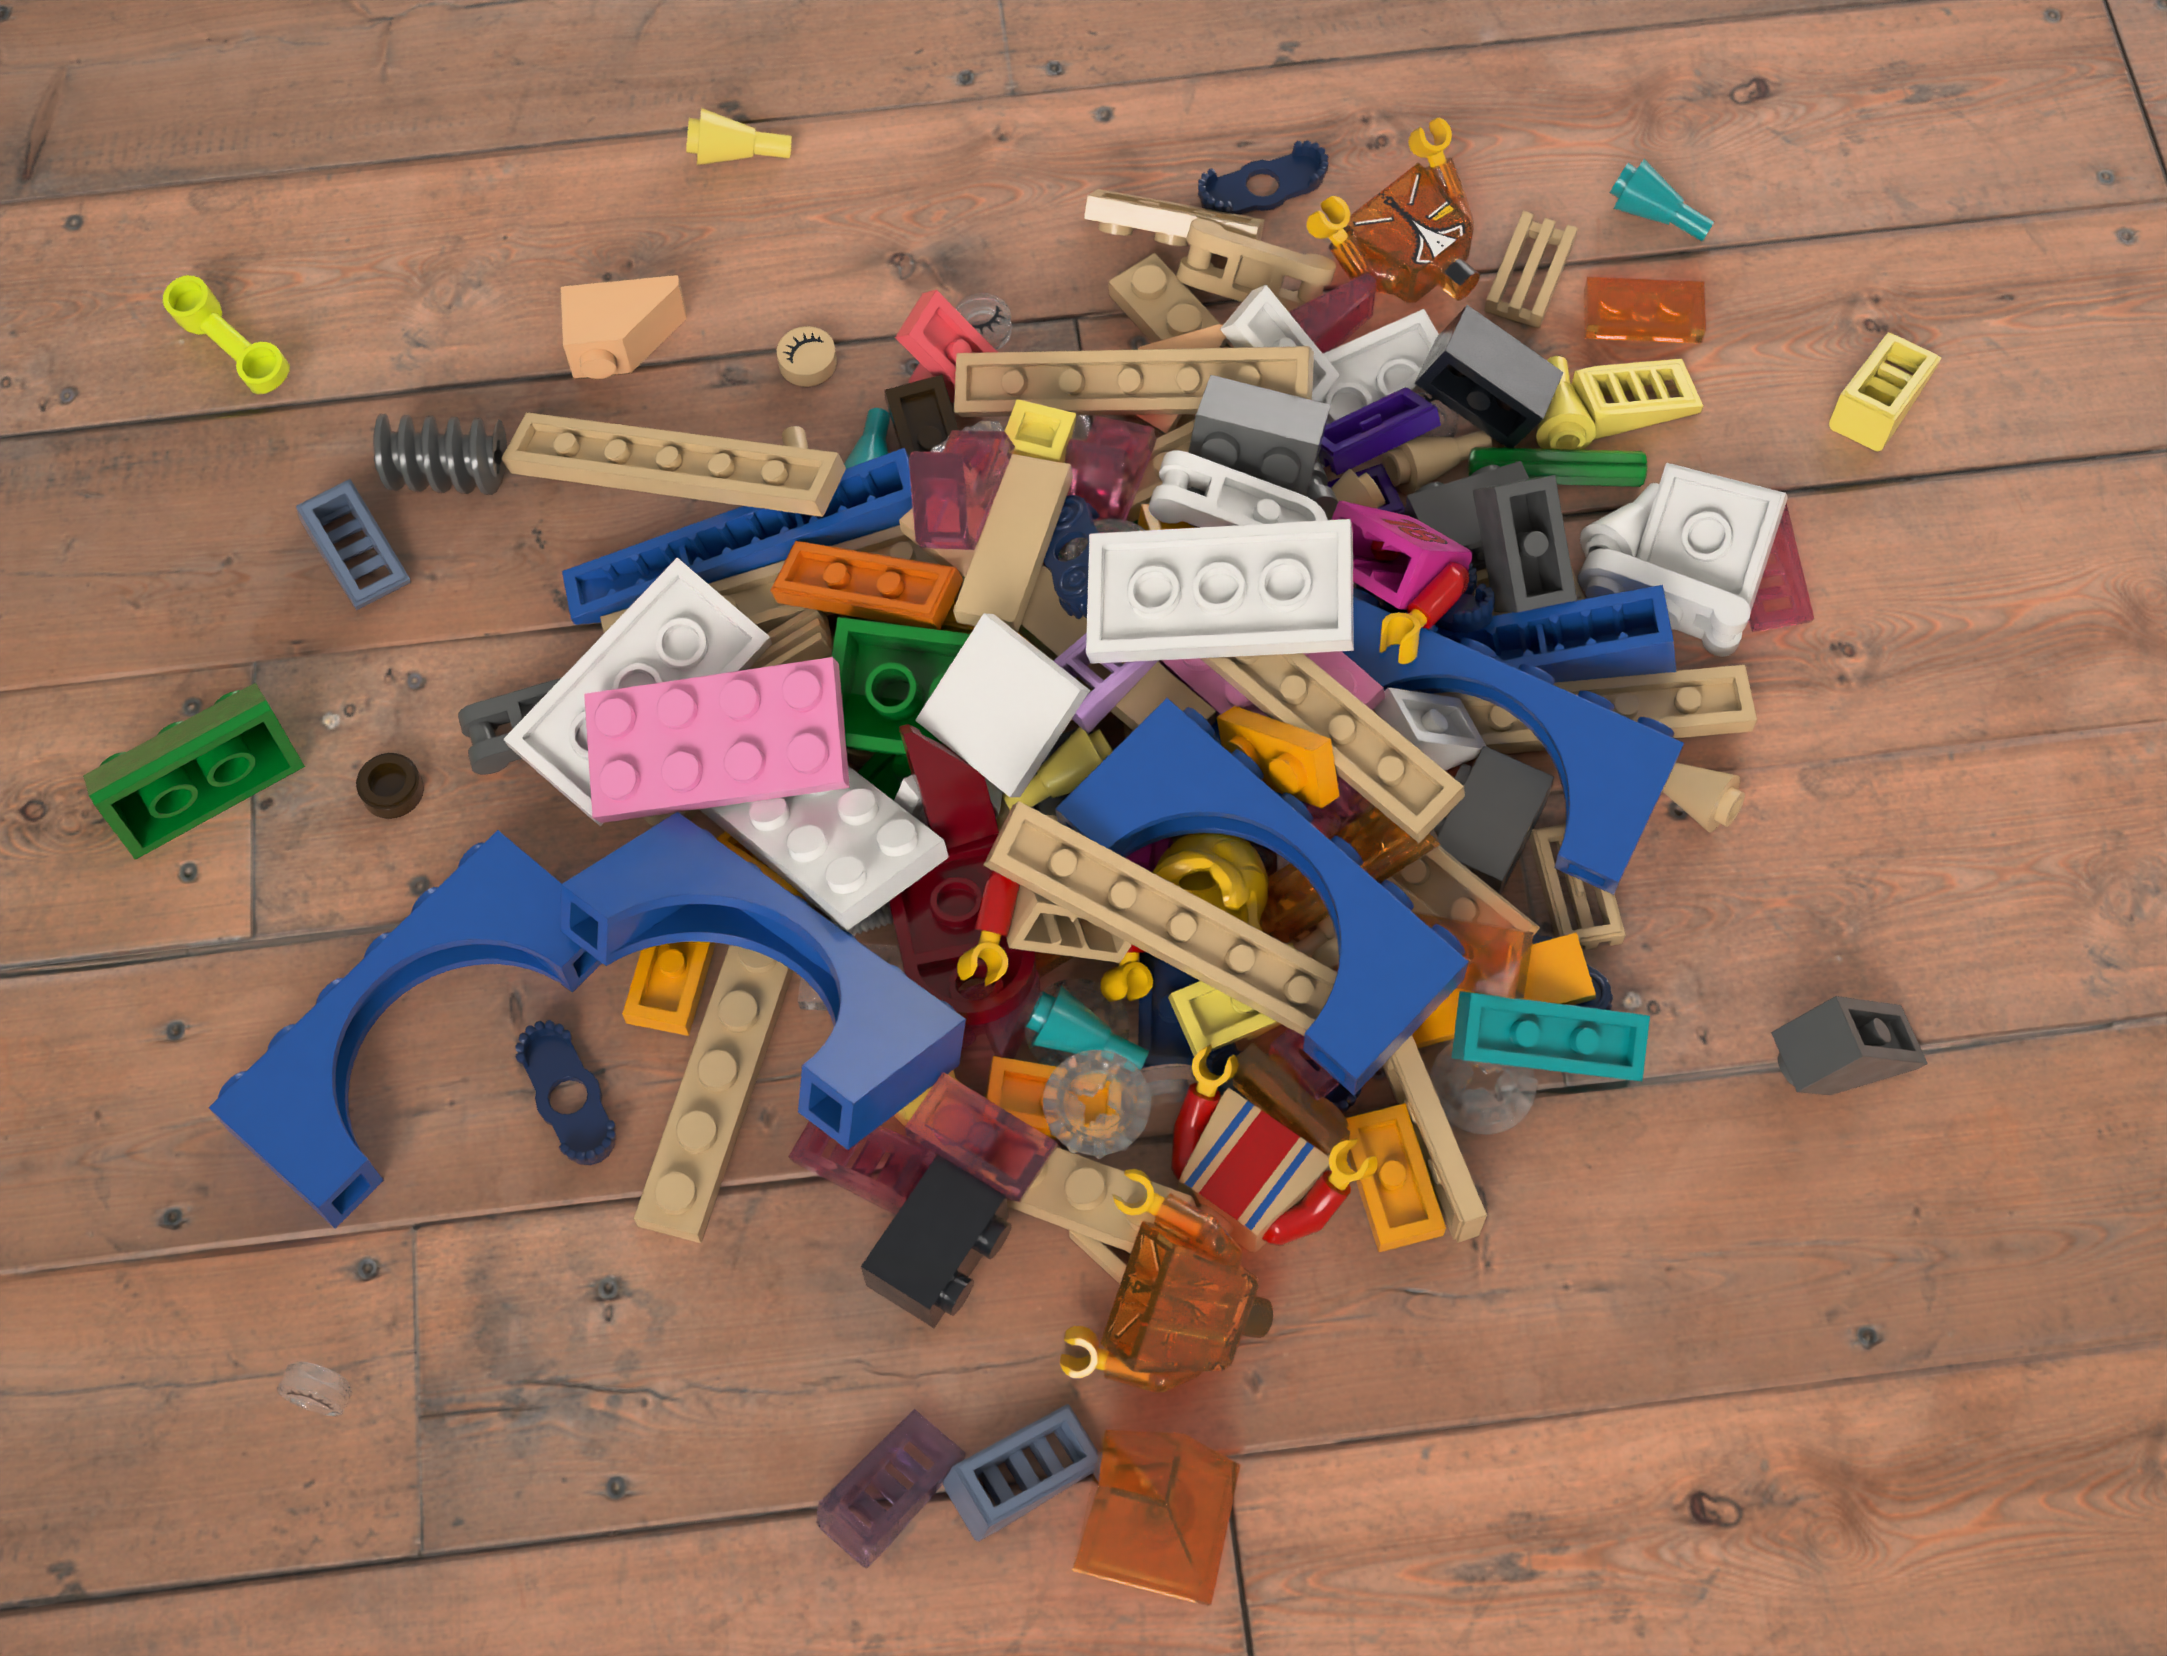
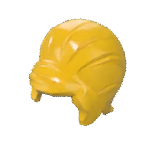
[1152,833,1269,932]

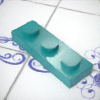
[1452,991,1650,1082]

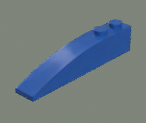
[562,448,927,625]
[1422,585,1676,694]

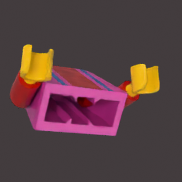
[1331,500,1472,664]

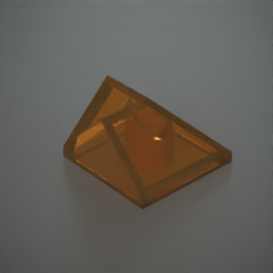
[1072,1430,1240,1606]

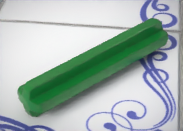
[1468,447,1648,487]

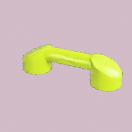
[163,275,290,395]

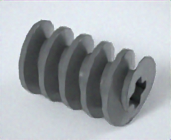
[373,414,507,495]

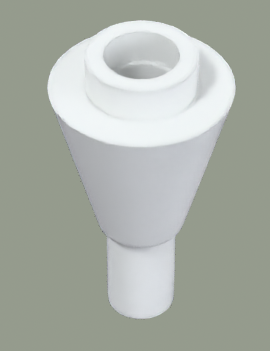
[1580,483,1659,557]

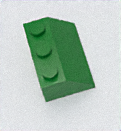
[832,617,970,756]
[83,683,305,860]

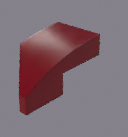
[899,724,999,849]

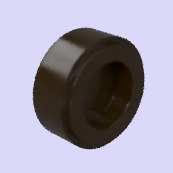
[356,753,424,819]

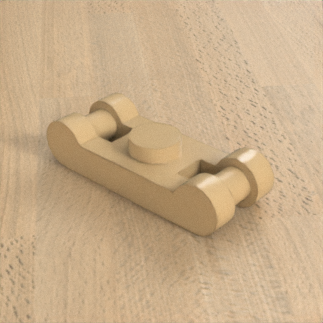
[1177,219,1336,323]

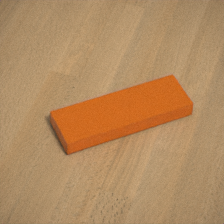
[770,541,964,630]

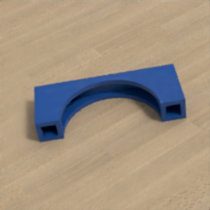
[1342,588,1684,895]
[1055,698,1469,1095]
[560,812,966,1150]
[208,830,602,1229]

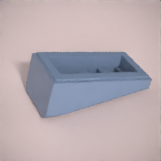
[296,479,411,611]
[943,1404,1105,1542]

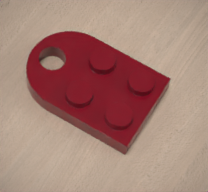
[889,834,1036,1026]

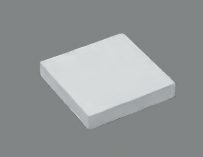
[1636,463,1788,610]
[915,613,1090,797]

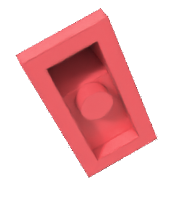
[895,290,997,403]

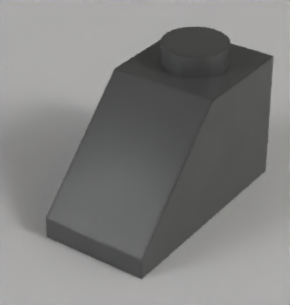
[1771,996,1928,1095]

